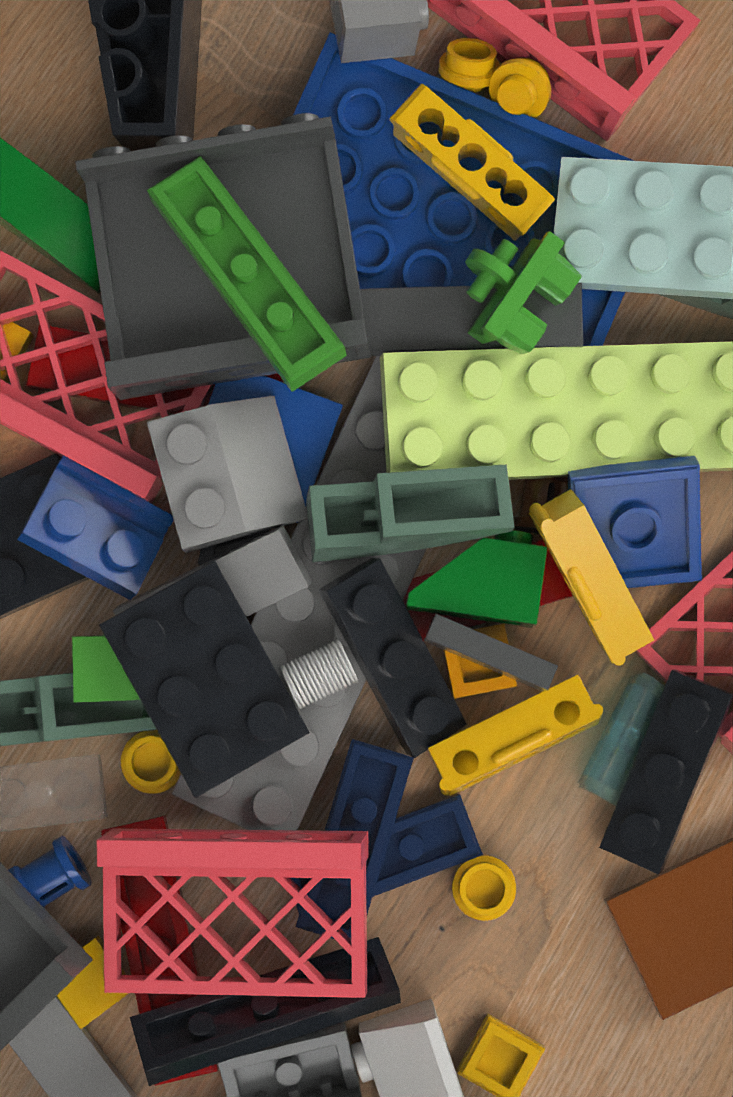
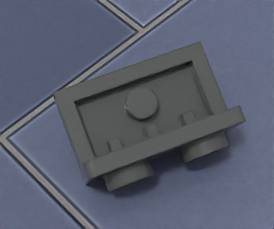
[218,1022,362,1097]

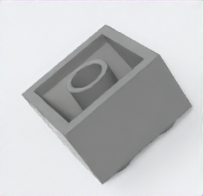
[147,396,308,553]

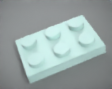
[554,157,733,299]

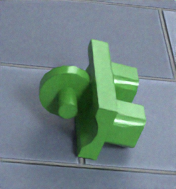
[465,231,582,354]

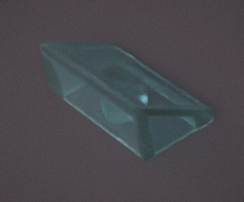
[578,673,665,806]

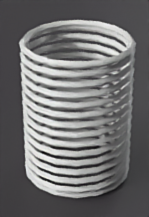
[280,639,358,709]

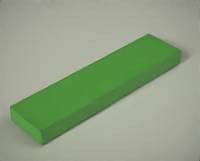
[147,156,347,392]

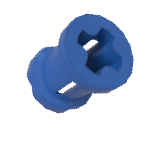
[8,835,92,908]

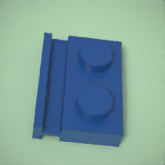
[17,456,174,601]

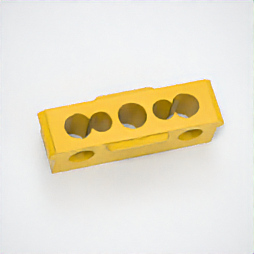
[389,84,555,241]
[529,489,654,666]
[428,675,603,797]

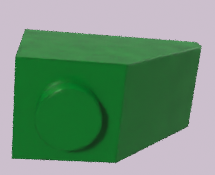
[406,530,548,628]

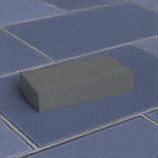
[423,614,558,691]

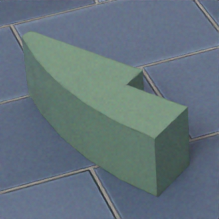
[306,464,514,562]
[0,673,156,747]

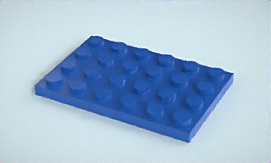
[293,32,634,346]

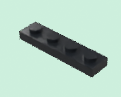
[129,937,401,1086]

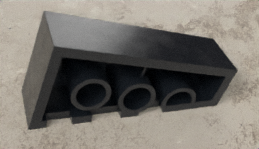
[88,0,202,151]

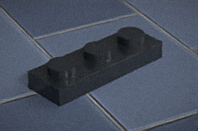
[318,557,467,758]
[599,669,733,875]

